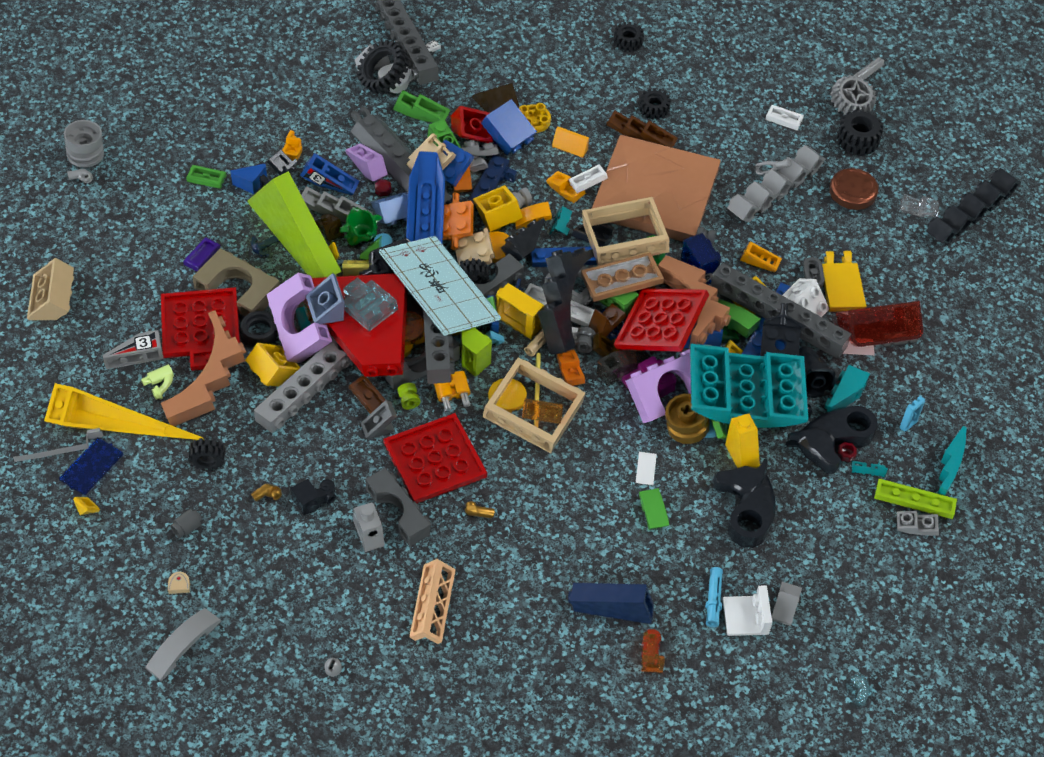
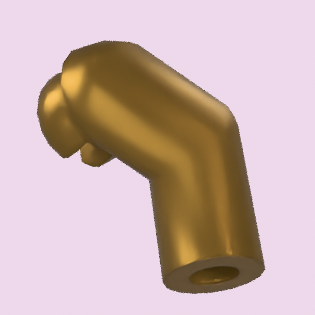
[251,484,282,502]
[465,501,495,518]

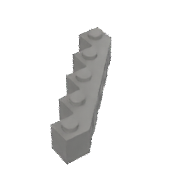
[727,145,826,222]

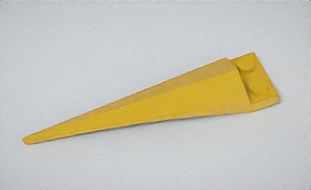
[44,383,204,440]

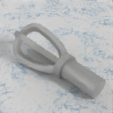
[755,160,791,175]

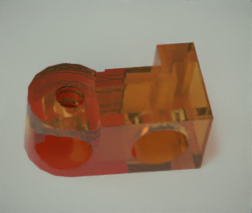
[641,629,665,673]

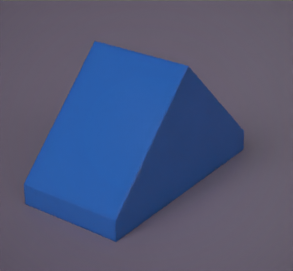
[230,163,267,194]

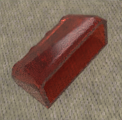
[836,301,923,347]

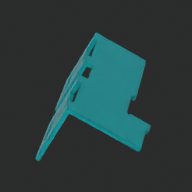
[549,206,572,235]
[295,306,311,331]
[852,461,888,477]

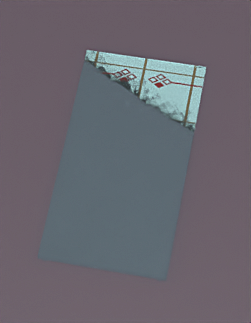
[379,236,501,336]

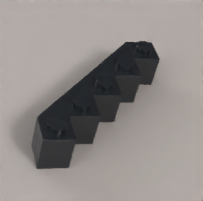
[926,168,1021,245]

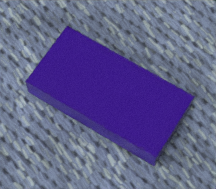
[183,237,221,271]

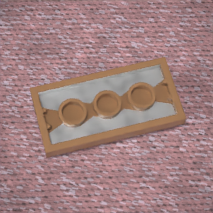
[581,252,664,302]

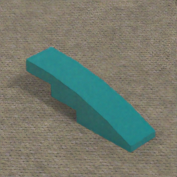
[937,426,967,496]

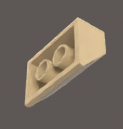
[27,258,74,320]

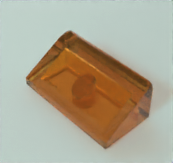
[522,399,564,424]

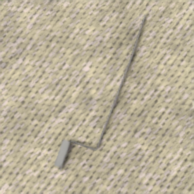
[13,428,104,462]

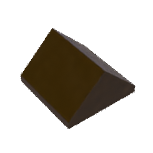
[472,83,519,113]

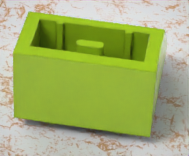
[461,327,492,377]

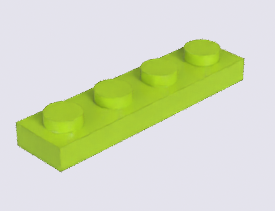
[874,479,957,519]

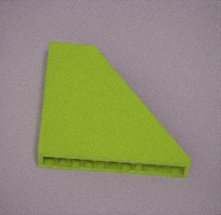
[248,171,342,278]

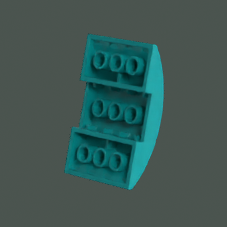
[690,344,808,428]

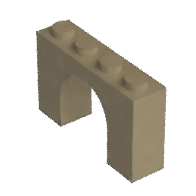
[192,248,280,317]

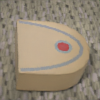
[168,572,190,594]

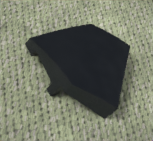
[572,223,613,247]

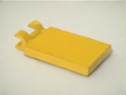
[822,251,867,312]

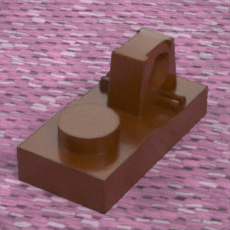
[349,375,385,414]

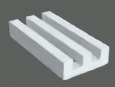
[766,105,804,131]
[568,164,608,193]

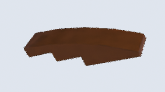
[606,110,678,148]

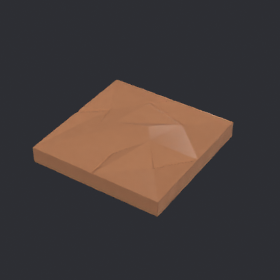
[592,135,721,244]

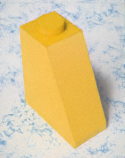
[725,413,760,468]

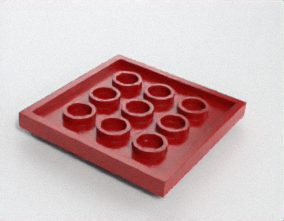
[161,287,240,358]
[614,289,709,352]
[383,413,488,503]

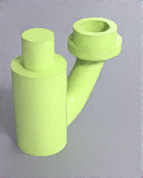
[141,364,174,400]

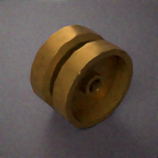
[665,394,710,444]

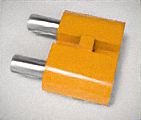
[434,371,471,411]

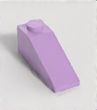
[345,143,388,181]

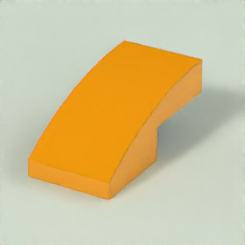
[546,171,586,203]
[515,202,552,229]

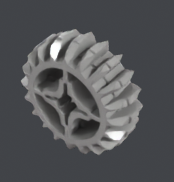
[830,75,877,115]

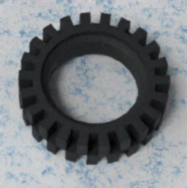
[357,40,409,94]

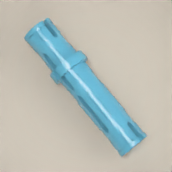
[705,567,723,627]

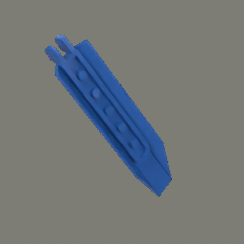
[406,151,445,247]

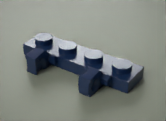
[469,155,517,211]

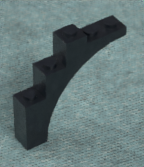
[538,248,594,355]

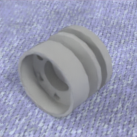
[64,120,104,168]

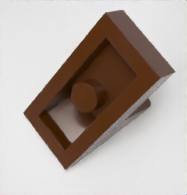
[589,303,627,337]

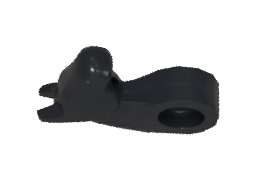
[786,406,878,474]
[713,459,776,548]

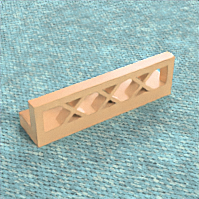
[409,559,456,644]

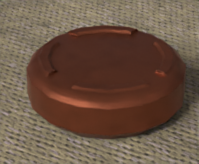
[829,168,879,210]

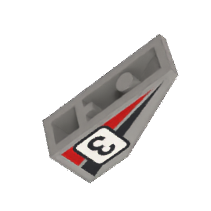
[103,330,164,369]

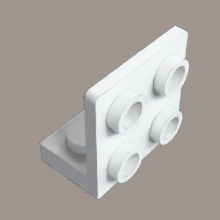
[782,278,829,317]
[722,585,772,636]

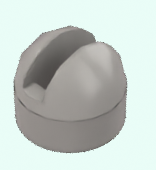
[324,657,342,677]

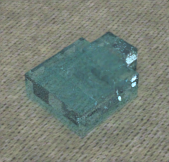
[343,277,398,331]

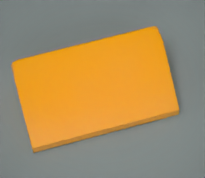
[552,126,589,157]

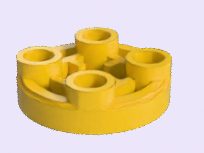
[519,103,551,133]

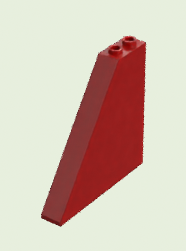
[303,273,408,377]

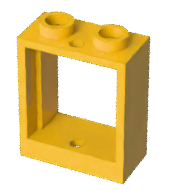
[496,283,544,339]

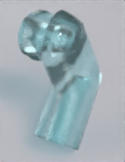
[852,674,871,706]

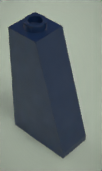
[568,583,654,624]

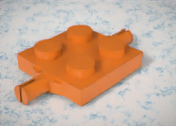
[443,193,474,250]

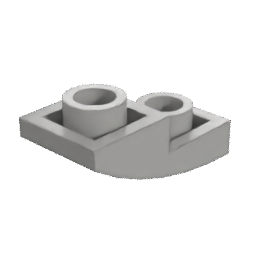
[461,140,499,156]
[897,511,939,536]

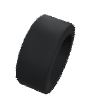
[241,311,278,347]

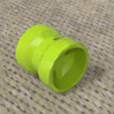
[397,383,421,410]

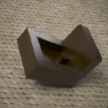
[315,214,344,241]
[593,332,622,360]

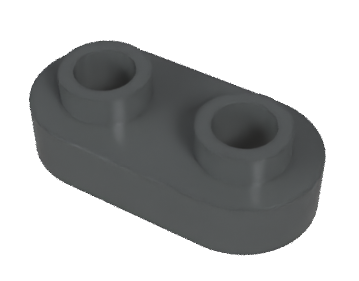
[803,257,824,288]

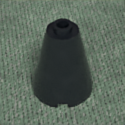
[799,346,837,397]

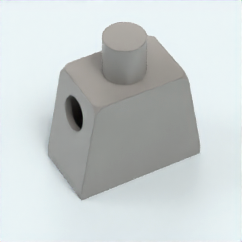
[353,503,385,552]

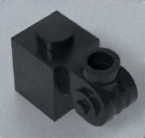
[290,479,337,516]

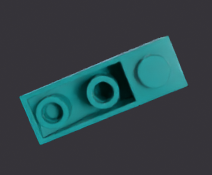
[824,365,870,413]

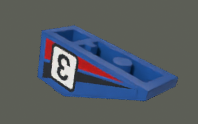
[300,153,359,195]

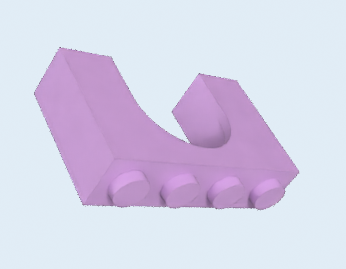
[267,273,332,363]
[625,349,691,423]

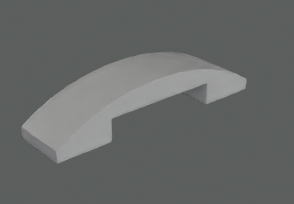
[145,608,221,681]

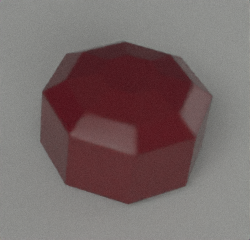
[375,179,392,197]
[837,442,857,462]

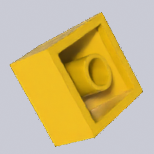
[473,185,523,232]
[245,343,301,387]

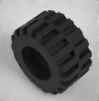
[837,110,883,155]

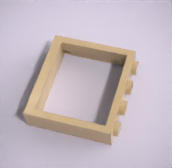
[582,197,669,266]
[483,358,585,453]

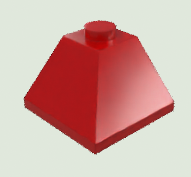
[451,106,493,143]

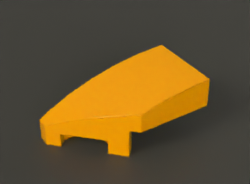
[282,130,302,161]

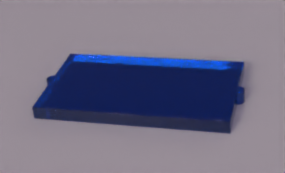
[59,437,124,496]

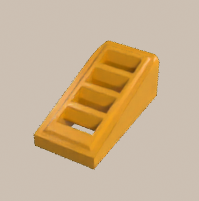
[740,241,782,273]

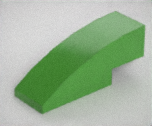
[393,90,450,123]
[718,300,760,338]

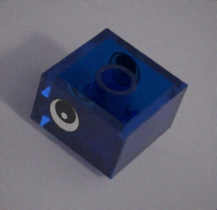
[680,233,721,285]

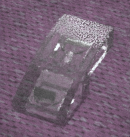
[899,194,939,217]

